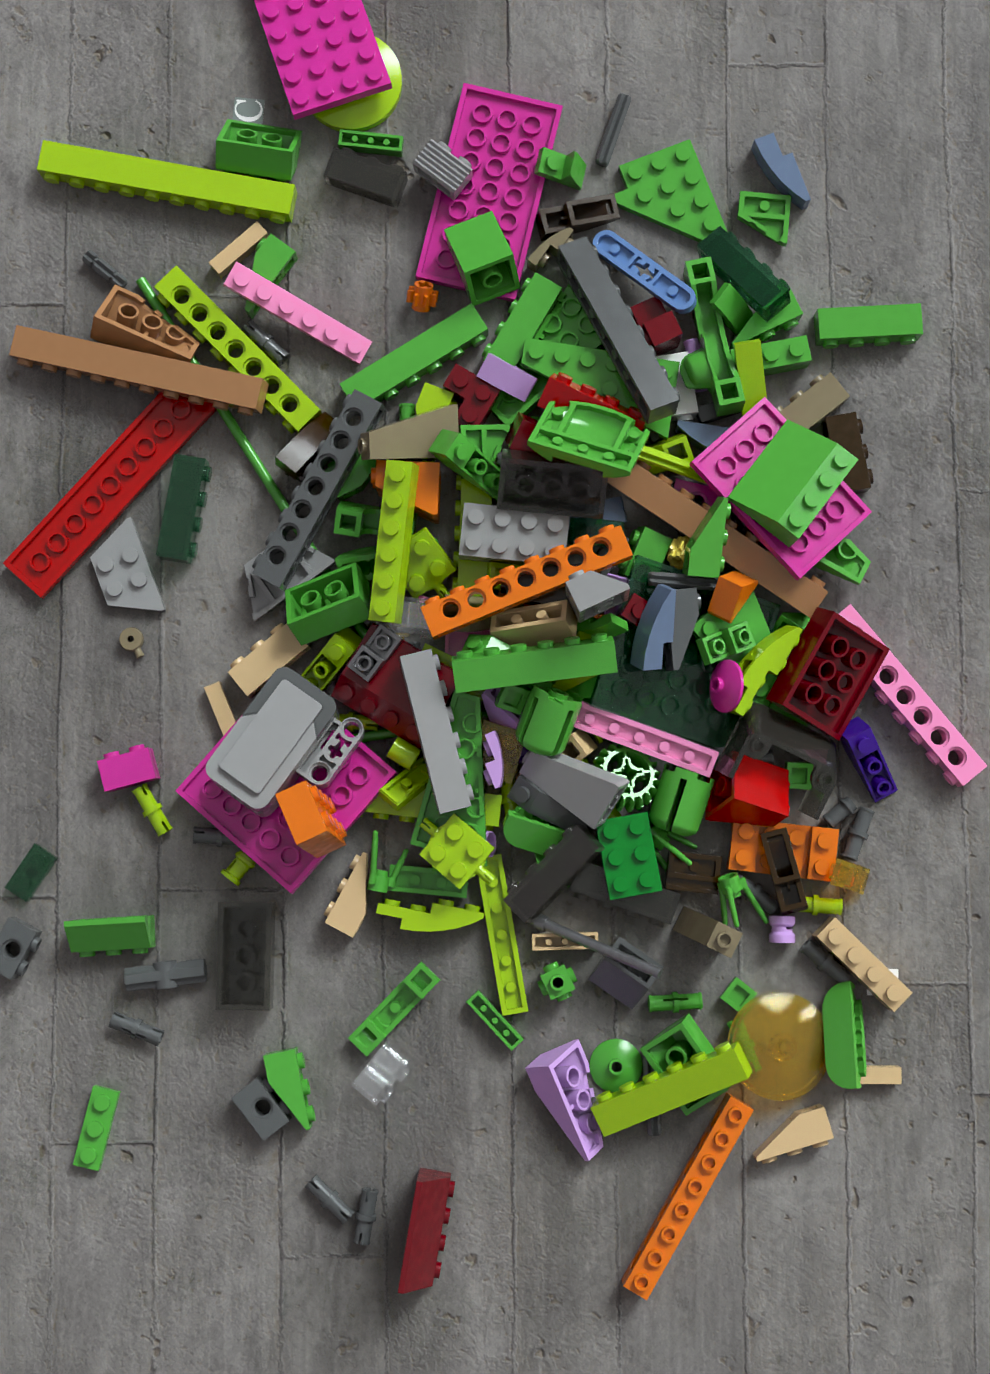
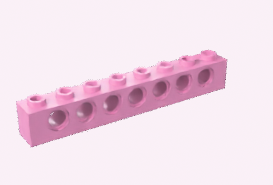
[838,604,987,787]

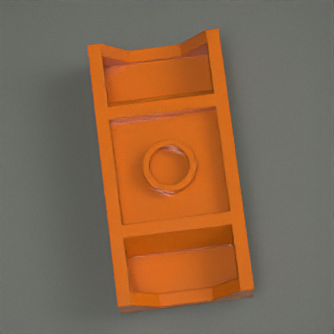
[726,823,839,882]

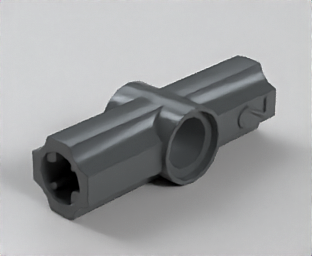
[124,959,208,991]

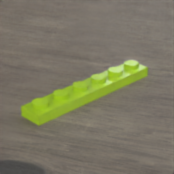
[478,854,528,1016]

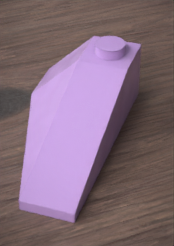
[525,1039,604,1161]

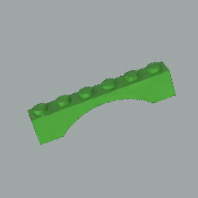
[683,256,745,417]

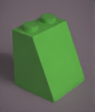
[444,211,521,306]

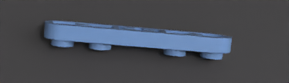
[593,230,697,314]

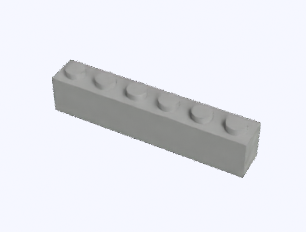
[399,649,474,814]

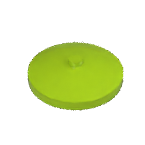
[312,37,402,132]

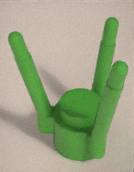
[651,826,697,872]
[366,830,409,893]
[717,872,769,928]

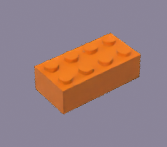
[275,780,347,858]

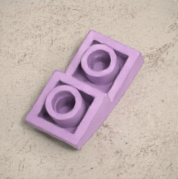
[477,353,538,402]
[483,731,504,789]

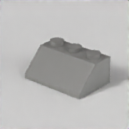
[565,570,630,623]

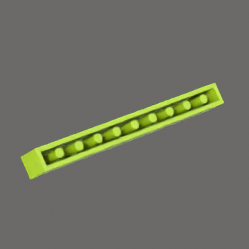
[37,140,298,224]

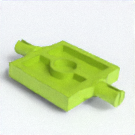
[406,527,457,600]
[419,813,496,889]

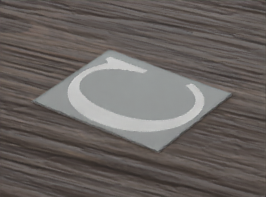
[232,97,265,124]

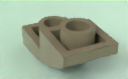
[527,227,574,273]

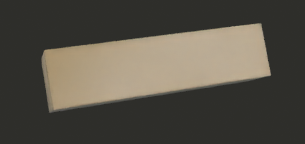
[209,221,269,279]
[204,681,236,736]
[532,931,598,951]
[832,1065,902,1084]

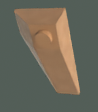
[90,285,200,362]

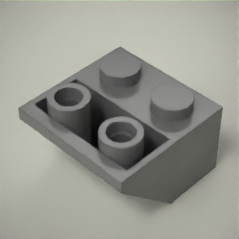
[588,935,663,1009]

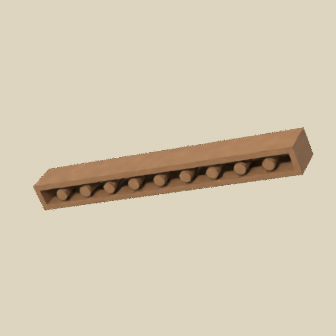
[9,325,269,416]
[592,460,828,618]

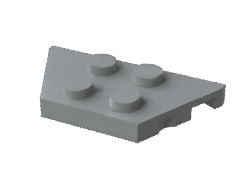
[90,517,166,612]
[244,535,336,622]

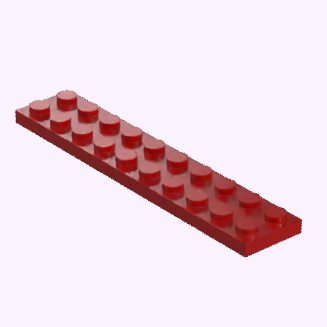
[3,392,217,599]

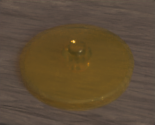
[728,992,826,1101]

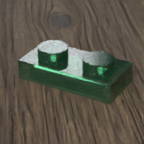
[4,843,58,902]

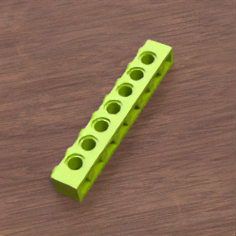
[154,265,322,434]

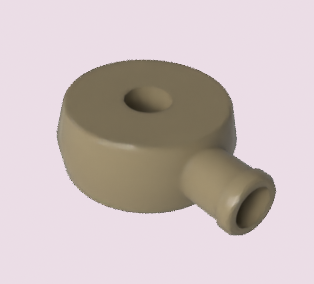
[119,627,144,659]

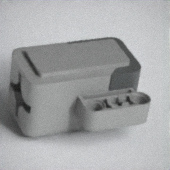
[206,667,364,817]

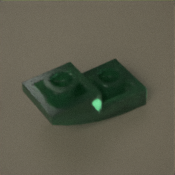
[567,517,625,548]

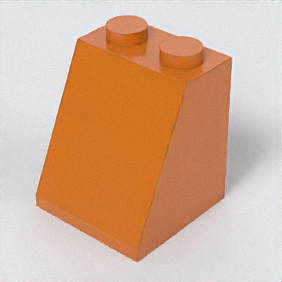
[371,460,441,524]

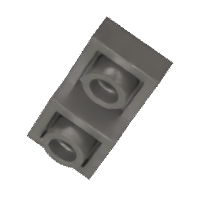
[347,623,404,682]

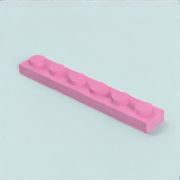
[223,261,372,365]
[574,701,719,778]

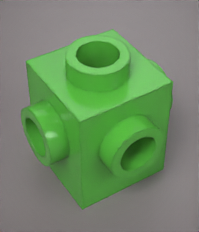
[537,961,577,1002]

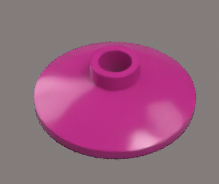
[709,660,744,713]

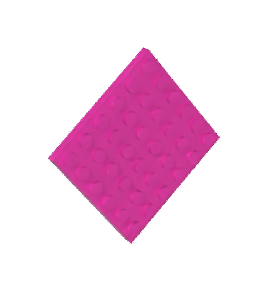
[176,714,397,894]

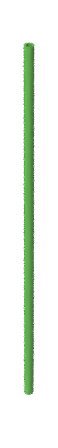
[136,277,368,639]

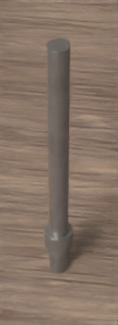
[517,908,663,979]

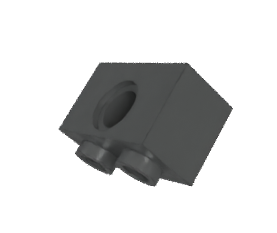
[0,917,42,980]
[231,1075,292,1141]

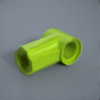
[386,737,421,770]

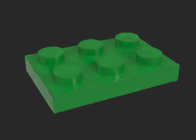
[596,812,663,900]

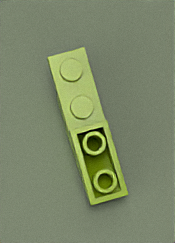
[730,625,803,716]
[376,898,485,932]

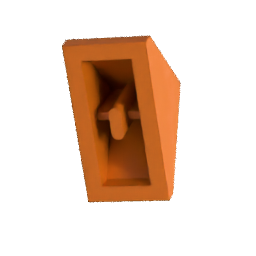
[707,571,758,624]

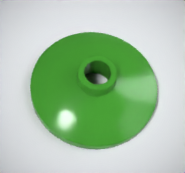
[589,1039,642,1092]

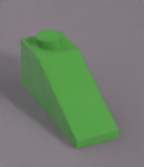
[245,233,298,319]

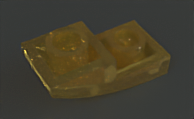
[829,858,870,895]

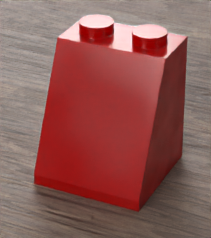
[705,752,790,827]

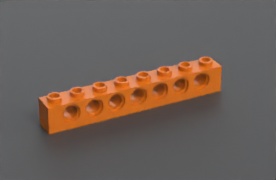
[420,524,633,640]
[621,1093,754,1300]

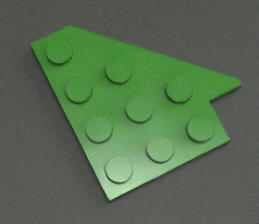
[615,139,727,244]

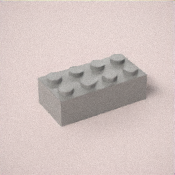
[459,503,570,566]

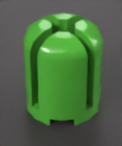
[515,682,583,756]
[649,764,715,837]

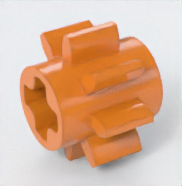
[406,280,439,313]

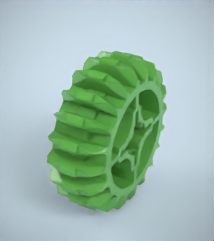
[593,744,661,813]

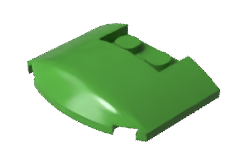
[527,401,650,478]

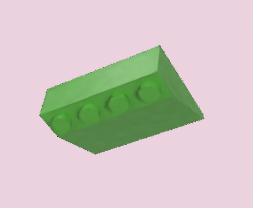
[727,419,858,547]

